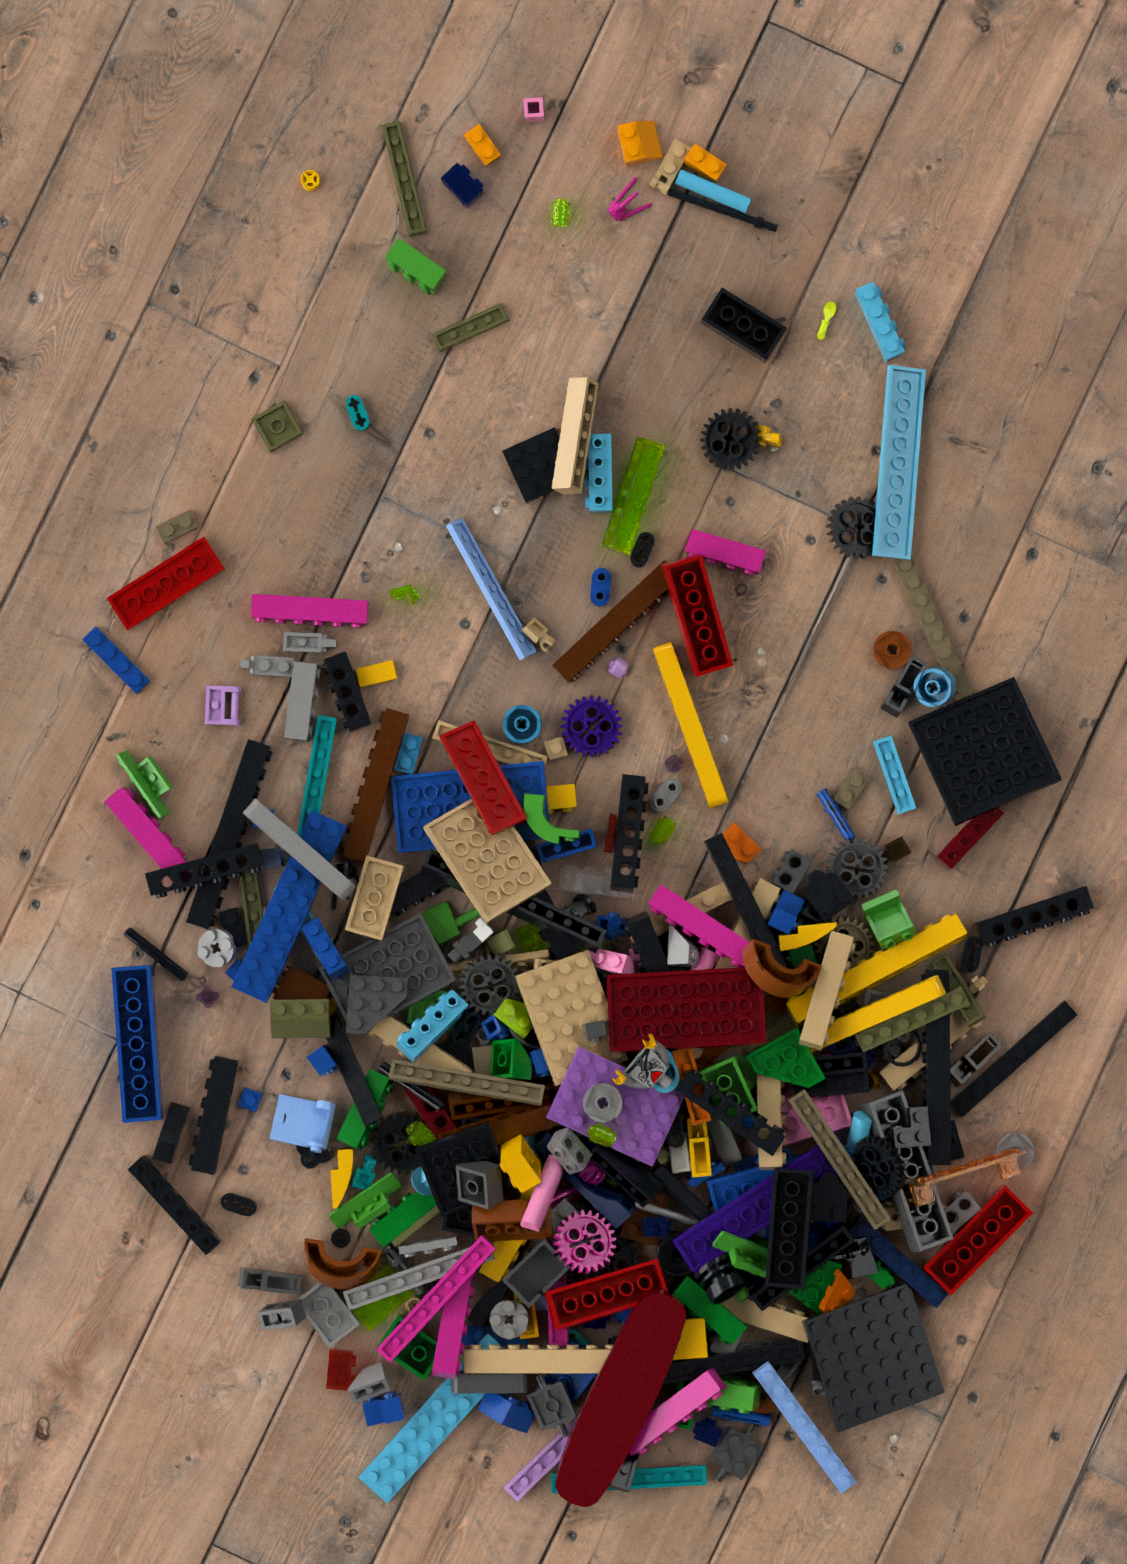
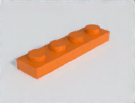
[671,1049,711,1125]

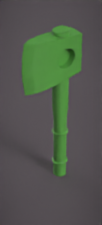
[422,901,480,945]

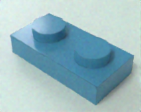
[394,733,423,774]

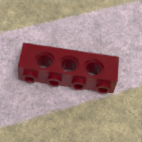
[935,808,1004,870]
[402,1086,461,1140]

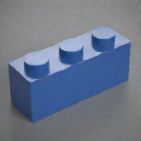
[536,828,597,863]
[301,917,350,981]

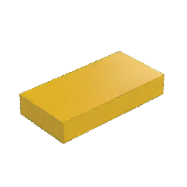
[356,660,397,688]

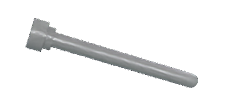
[635,1202,699,1226]

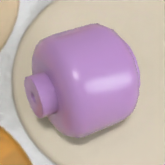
[608,657,628,678]

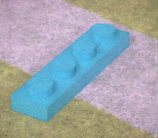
[873,736,916,814]

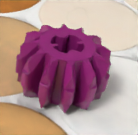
[577,1159,606,1185]

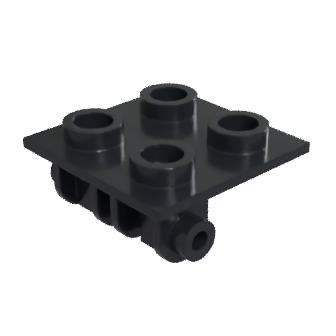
[831,1237,879,1280]

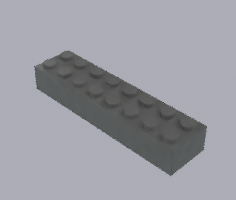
[860,1091,954,1252]

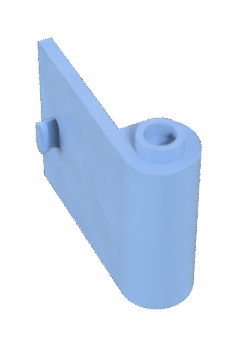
[269,1094,336,1153]

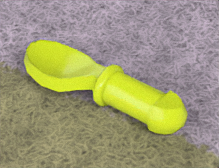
[817,301,836,340]

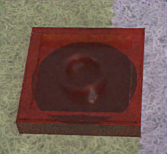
[603,814,617,854]

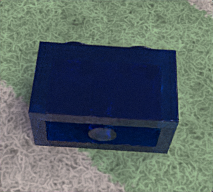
[441,162,484,209]

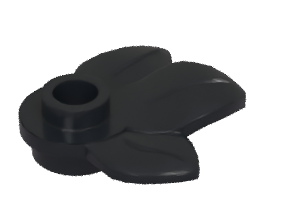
[296,1145,334,1169]

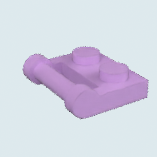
[205,685,241,726]

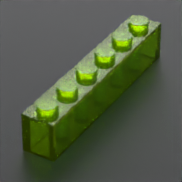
[601,437,665,555]

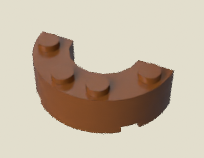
[742,939,822,998]
[304,1238,382,1289]

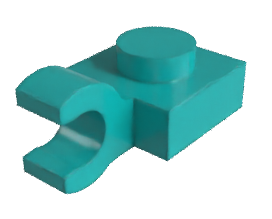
[349,1154,377,1190]

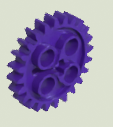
[560,695,623,758]

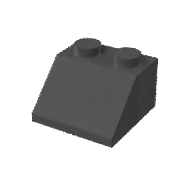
[456,1161,504,1210]

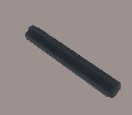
[124,928,188,981]
[378,1061,445,1111]

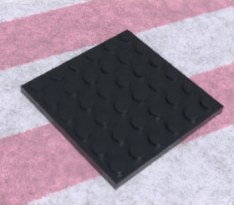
[908,677,1062,826]
[802,1282,944,1432]

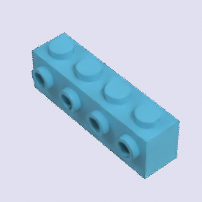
[854,282,906,363]
[585,434,612,513]
[397,989,469,1063]

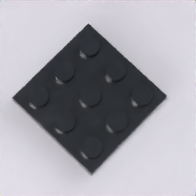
[502,427,560,504]

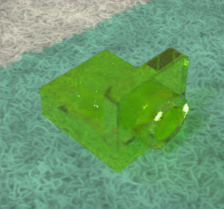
[389,585,419,605]
[515,923,545,952]

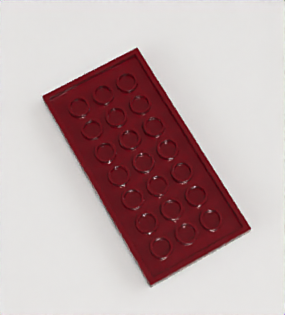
[607,967,766,1053]

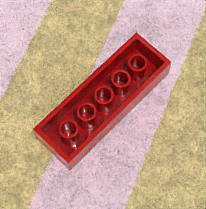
[661,553,733,677]
[921,1184,1033,1295]
[544,1259,668,1332]

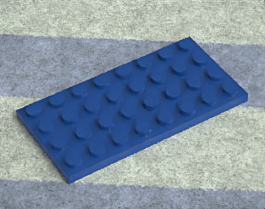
[391,761,550,853]

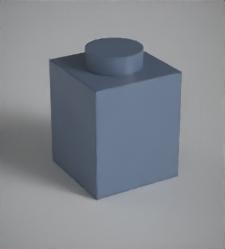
[261,847,286,870]

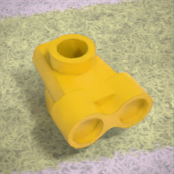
[756,425,782,448]

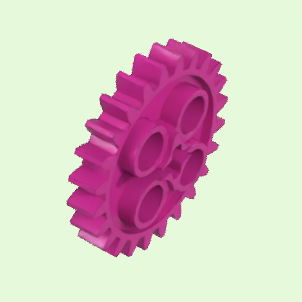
[553,1210,616,1274]

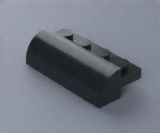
[791,1052,870,1098]

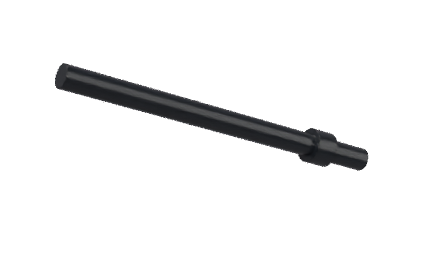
[667,188,778,232]

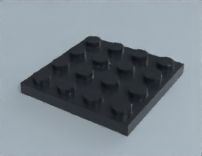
[415,1121,515,1217]

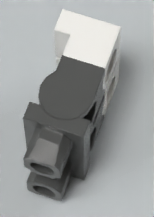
[448,917,495,963]

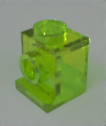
[406,1121,437,1146]

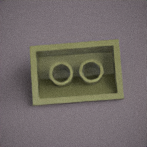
[270,999,330,1039]

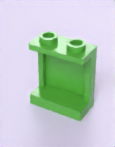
[861,889,917,950]

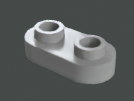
[650,778,682,812]

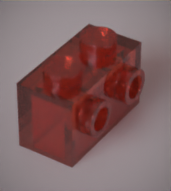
[326,1348,357,1391]

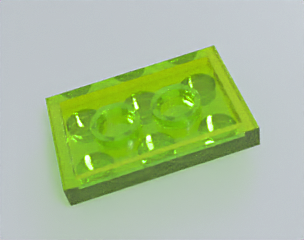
[345,1264,414,1332]

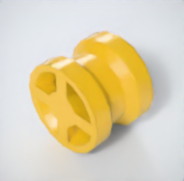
[301,170,321,192]

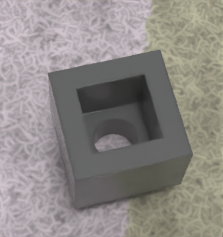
[582,1020,607,1043]

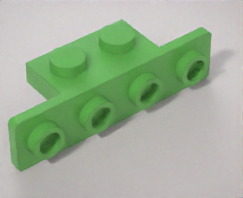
[116,750,173,819]
[328,1172,402,1229]
[713,1231,768,1278]

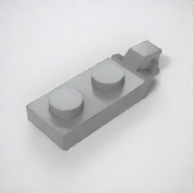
[283,632,337,653]
[240,655,294,677]

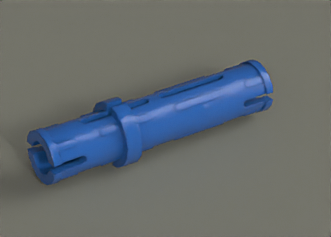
[816,788,857,841]
[711,1405,771,1427]

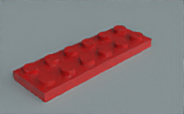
[107,537,225,631]
[440,720,527,836]

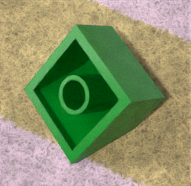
[490,1038,533,1081]

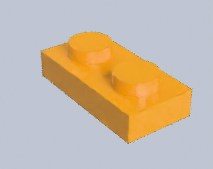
[464,124,501,167]

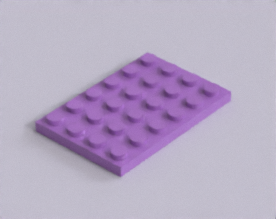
[546,1046,684,1167]

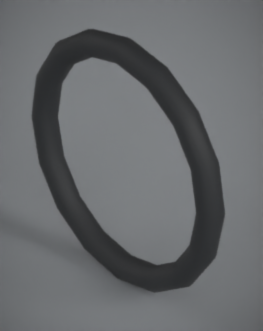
[883,1030,922,1067]

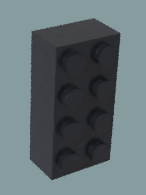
[701,287,787,364]

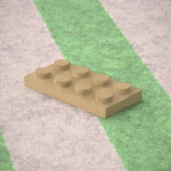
[345,855,404,941]

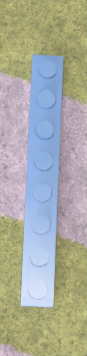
[446,518,536,660]
[752,1361,857,1494]

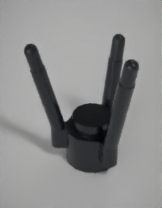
[332,863,359,909]

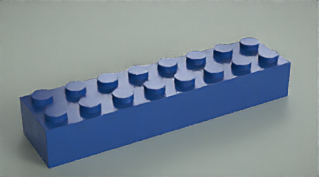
[111,965,164,1123]

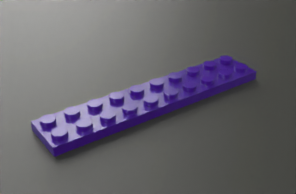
[672,1133,857,1273]

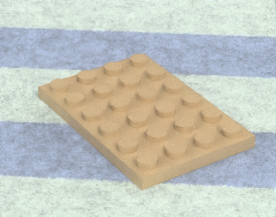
[423,798,552,924]
[515,950,628,1086]

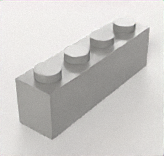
[284,661,321,741]

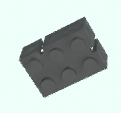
[502,1239,571,1308]

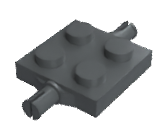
[526,1373,578,1437]
[709,1423,763,1482]

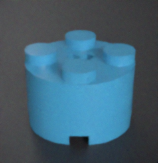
[913,667,957,707]
[503,705,541,745]

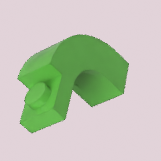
[524,794,581,844]

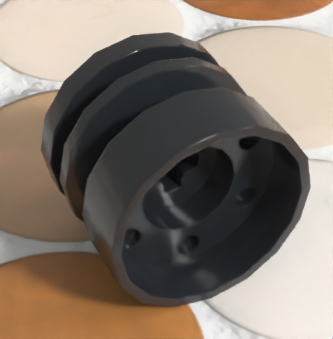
[656,1231,692,1276]
[695,1254,746,1305]

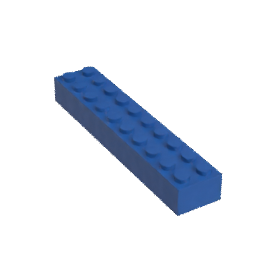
[231,810,347,1003]

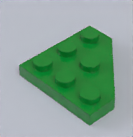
[746,1028,826,1088]

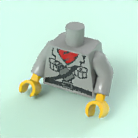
[612,1034,673,1089]

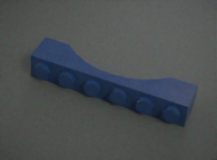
[533,1126,636,1229]
[848,1215,949,1308]

